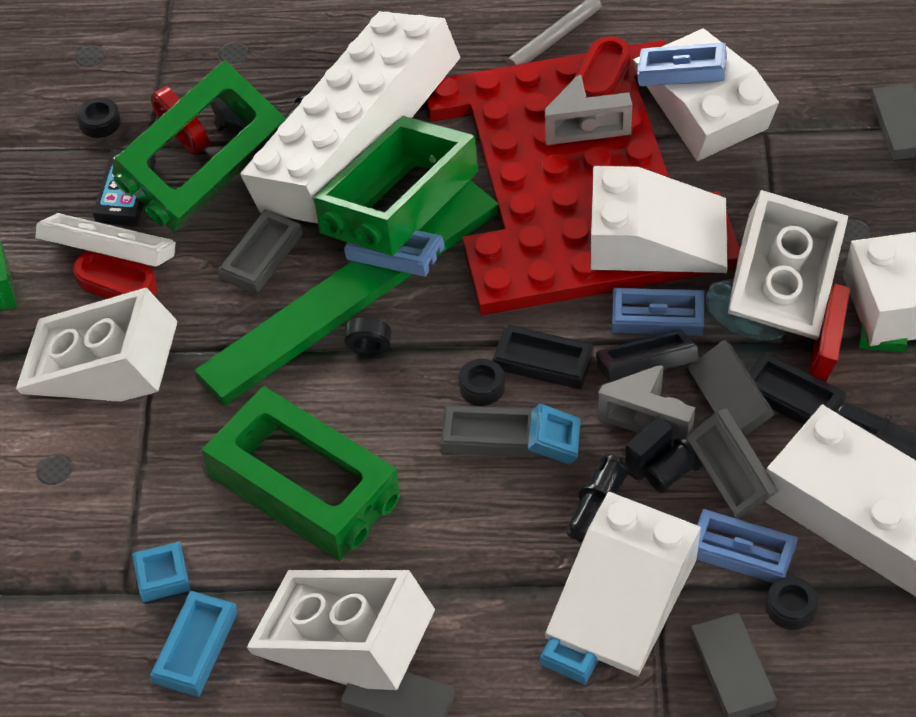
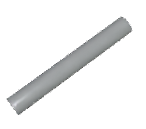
[506,0,602,66]

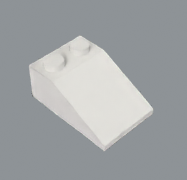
[632,28,779,161]
[591,166,727,273]
[728,190,848,340]
[16,288,178,402]
[545,492,701,677]
[247,570,435,690]

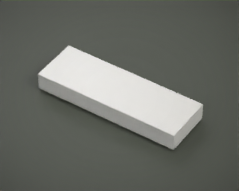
[35,213,176,266]

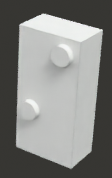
[843,232,916,346]
[765,405,916,597]

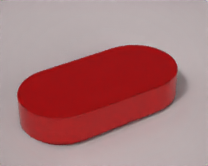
[574,36,631,98]
[151,86,210,155]
[73,251,157,299]

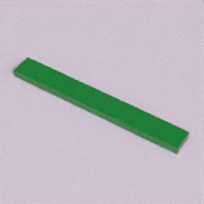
[194,180,499,407]

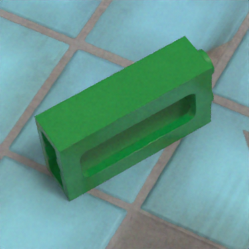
[112,60,286,233]
[314,116,478,256]
[201,386,400,562]

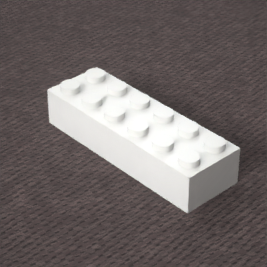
[240,11,460,223]

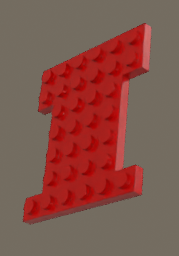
[425,40,740,316]

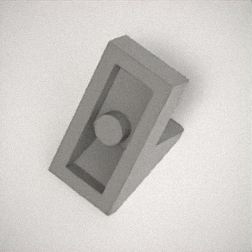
[545,75,632,145]
[598,365,695,445]

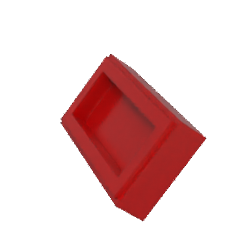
[808,283,850,382]

